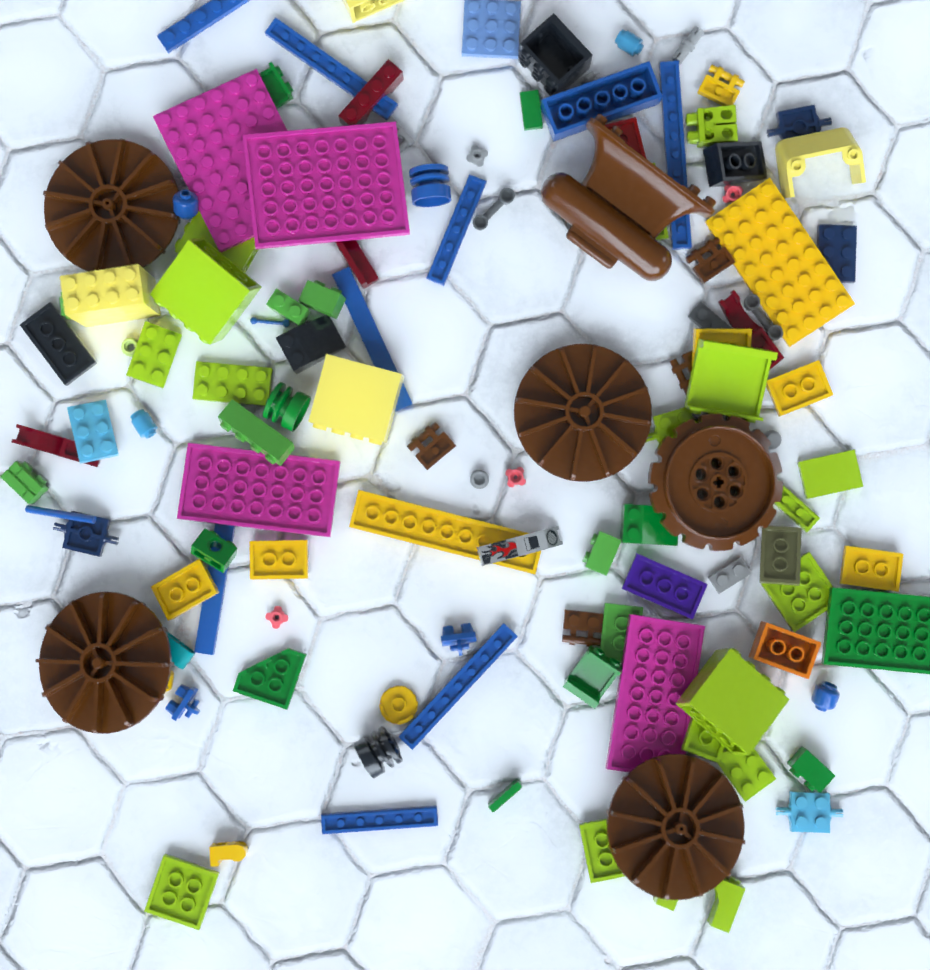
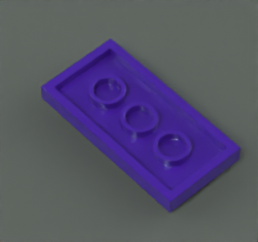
[621,553,708,620]

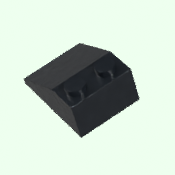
[703,141,768,187]
[276,315,347,374]

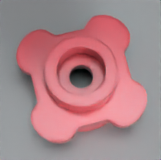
[722,184,743,203]
[505,467,526,487]
[265,606,289,629]

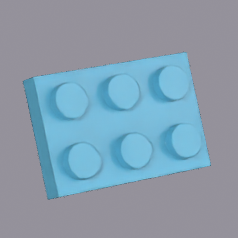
[67,400,119,464]

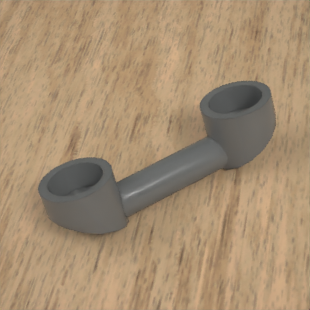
[472,188,515,231]
[744,294,783,341]

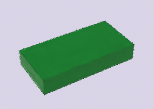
[519,90,543,131]
[488,778,522,812]

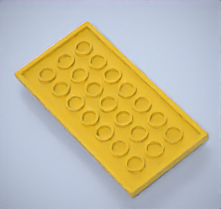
[705,178,855,347]

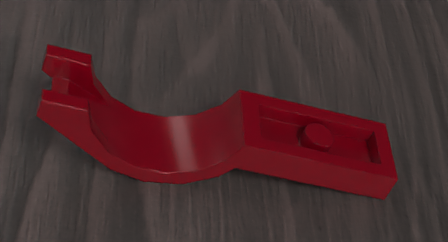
[718,290,784,369]
[11,424,100,467]

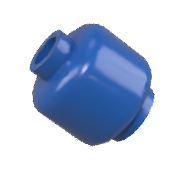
[173,189,199,220]
[811,681,840,712]

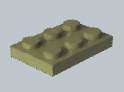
[759,526,802,586]

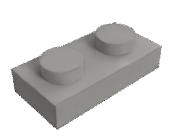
[708,557,751,594]

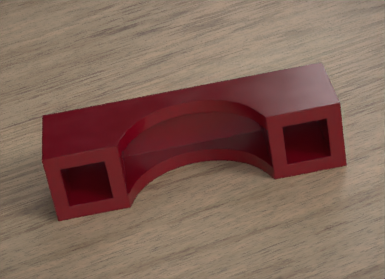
[338,59,404,126]

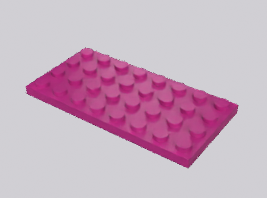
[177,443,341,538]
[605,614,705,772]

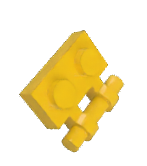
[697,64,745,106]

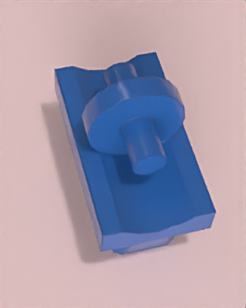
[441,623,477,656]
[165,684,200,721]

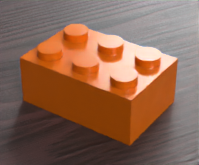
[748,621,822,679]

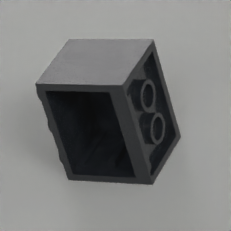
[518,13,593,96]

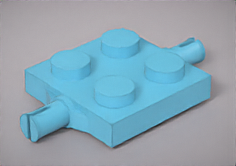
[776,791,843,833]

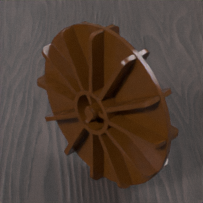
[43,138,181,272]
[514,344,652,482]
[35,592,174,734]
[606,754,746,900]

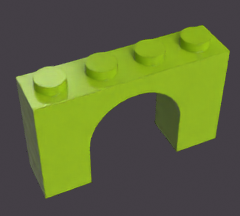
[653,876,745,933]

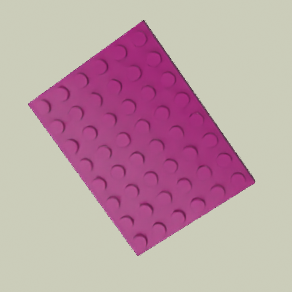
[153,69,288,253]
[242,122,410,249]

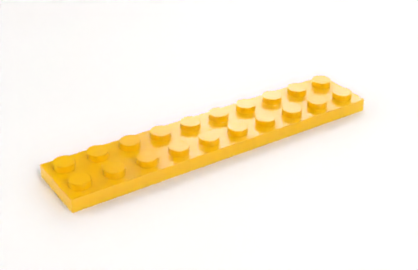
[349,490,541,574]

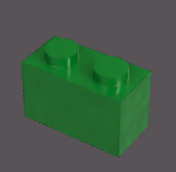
[787,746,836,793]

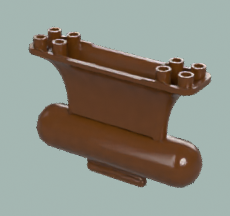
[541,114,716,281]

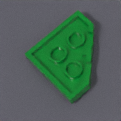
[233,648,307,710]

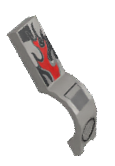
[477,526,563,566]

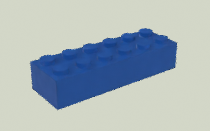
[540,61,663,142]

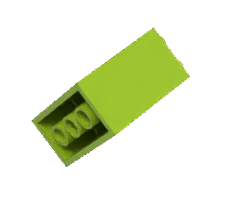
[150,237,262,345]
[675,648,790,755]

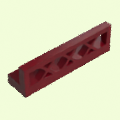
[335,240,379,289]

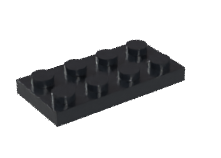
[20,302,97,386]

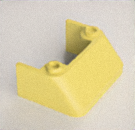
[775,127,866,198]

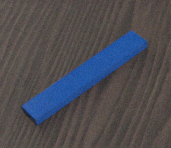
[426,174,487,286]
[321,805,438,834]

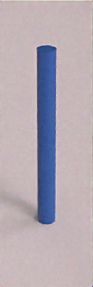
[25,505,97,524]

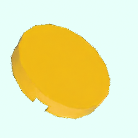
[379,685,418,725]

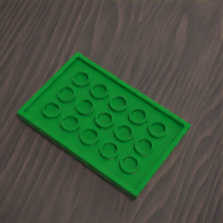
[821,587,930,674]

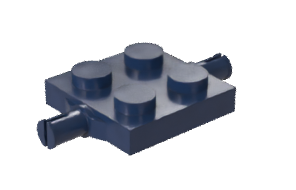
[767,105,832,140]
[53,511,119,557]

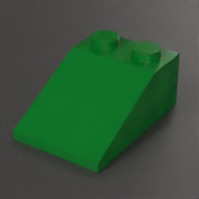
[620,504,678,546]

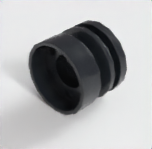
[354,726,403,779]

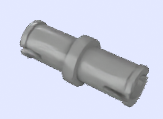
[671,26,704,65]

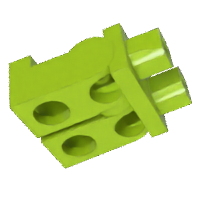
[685,105,738,148]

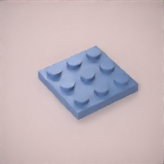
[462,0,521,59]

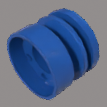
[409,164,451,207]

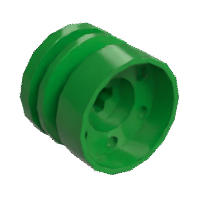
[263,382,311,432]

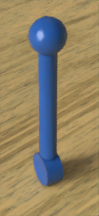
[250,317,290,327]

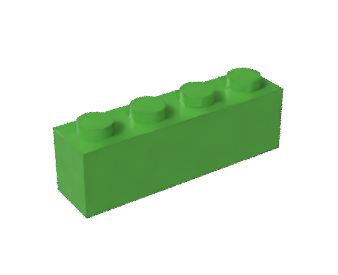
[218,399,295,466]

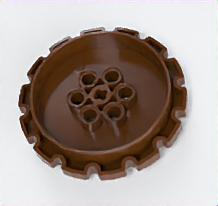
[648,414,783,551]

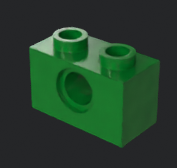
[191,528,238,573]

